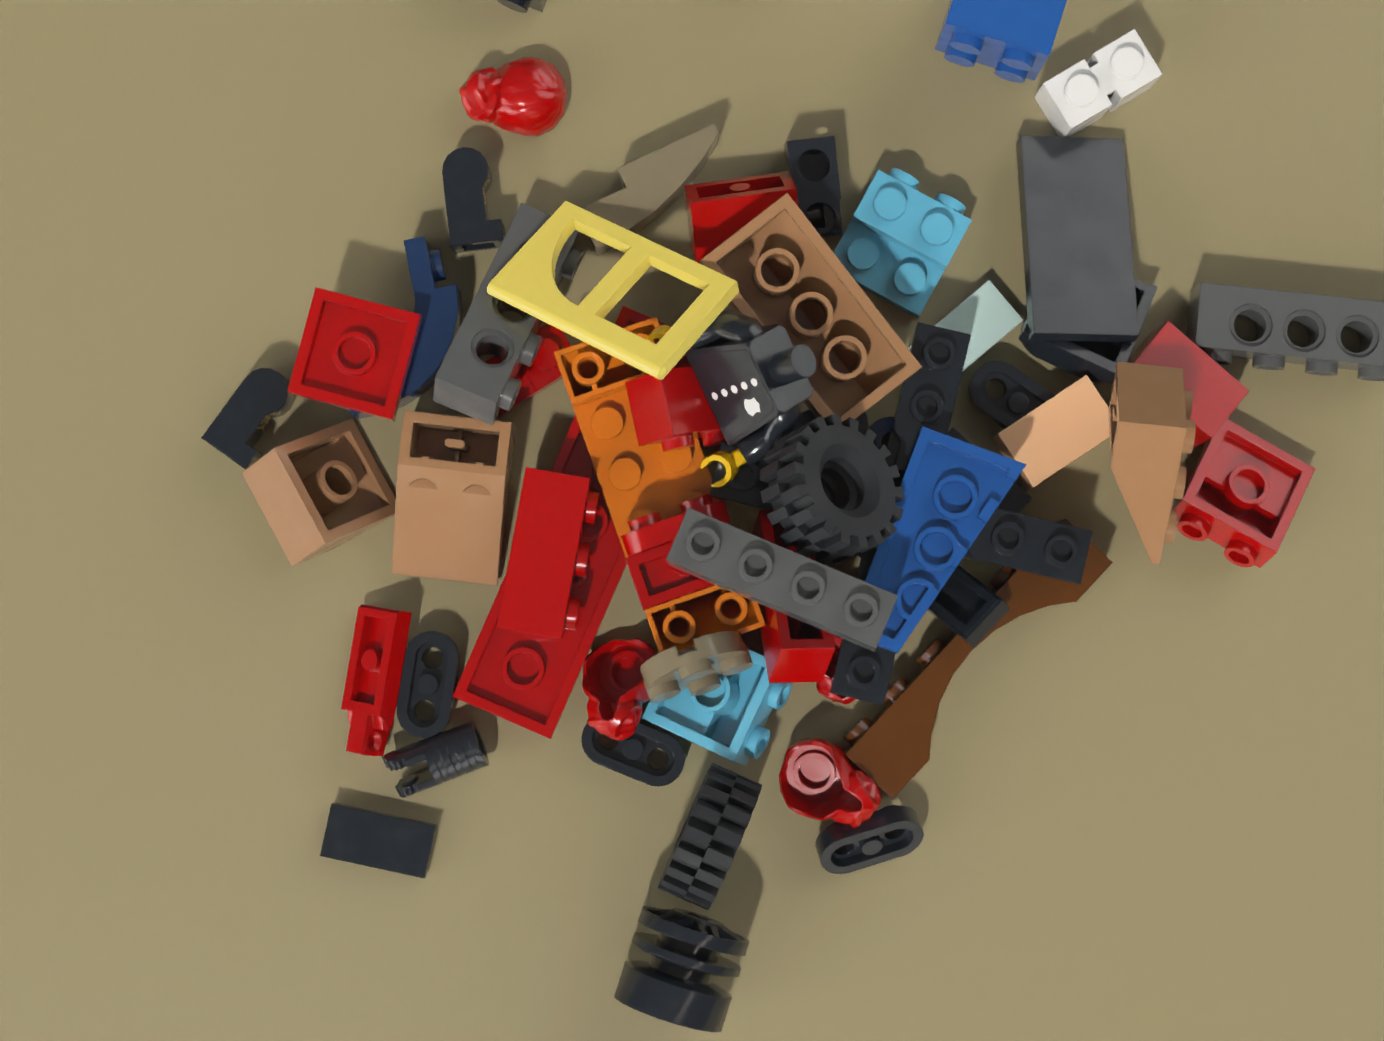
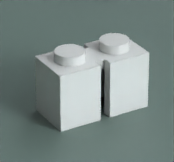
[1034,29,1162,137]

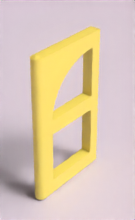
[487,201,739,380]

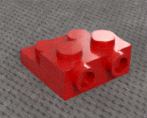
[1172,419,1315,568]

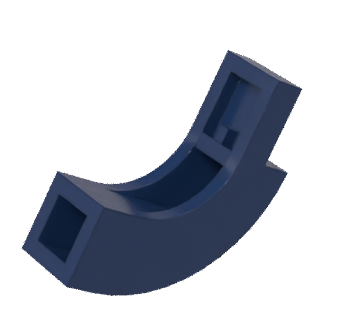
[350,236,463,419]

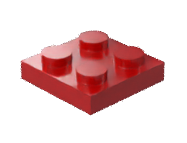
[287,287,423,421]

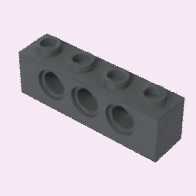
[433,203,584,426]
[1186,282,1384,381]
[666,508,898,652]

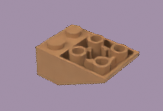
[1109,361,1196,564]
[391,410,516,586]

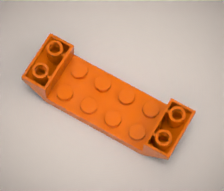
[554,316,766,653]

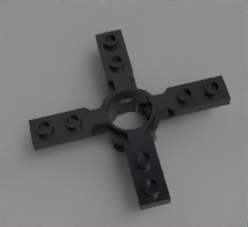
[709,322,1093,705]

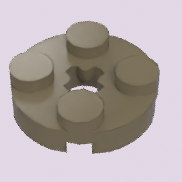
[640,631,753,703]

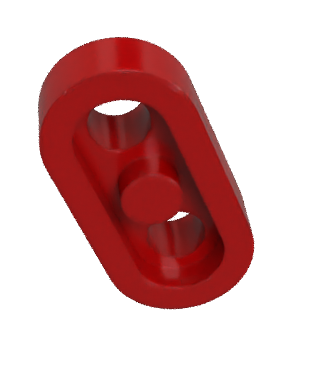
[621,494,731,557]

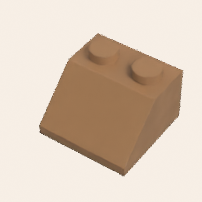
[242,418,396,567]

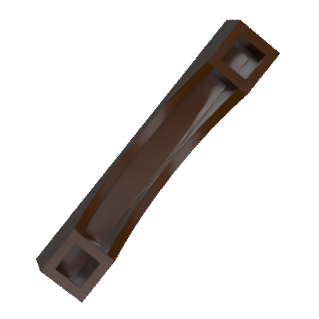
[843,518,1113,799]

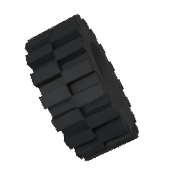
[760,414,904,565]
[658,763,762,910]

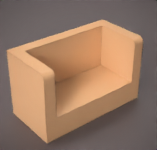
[992,375,1110,491]

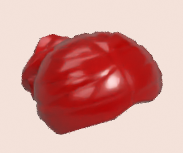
[459,57,567,136]
[582,638,658,741]
[779,738,882,828]

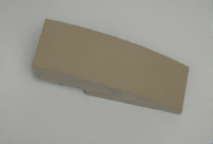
[582,123,719,256]

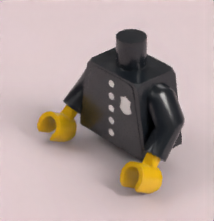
[646,310,816,487]

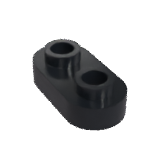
[968,361,1055,429]
[397,631,460,738]
[581,722,685,787]
[815,805,924,874]

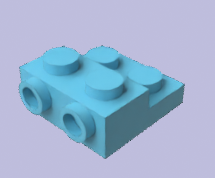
[834,168,972,318]
[642,649,792,766]

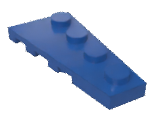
[865,426,1027,653]

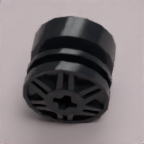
[614,906,749,1033]

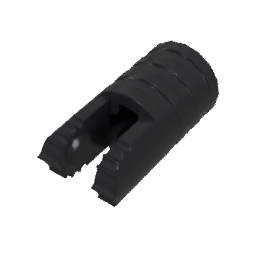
[382,721,489,798]

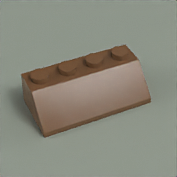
[700,193,922,422]

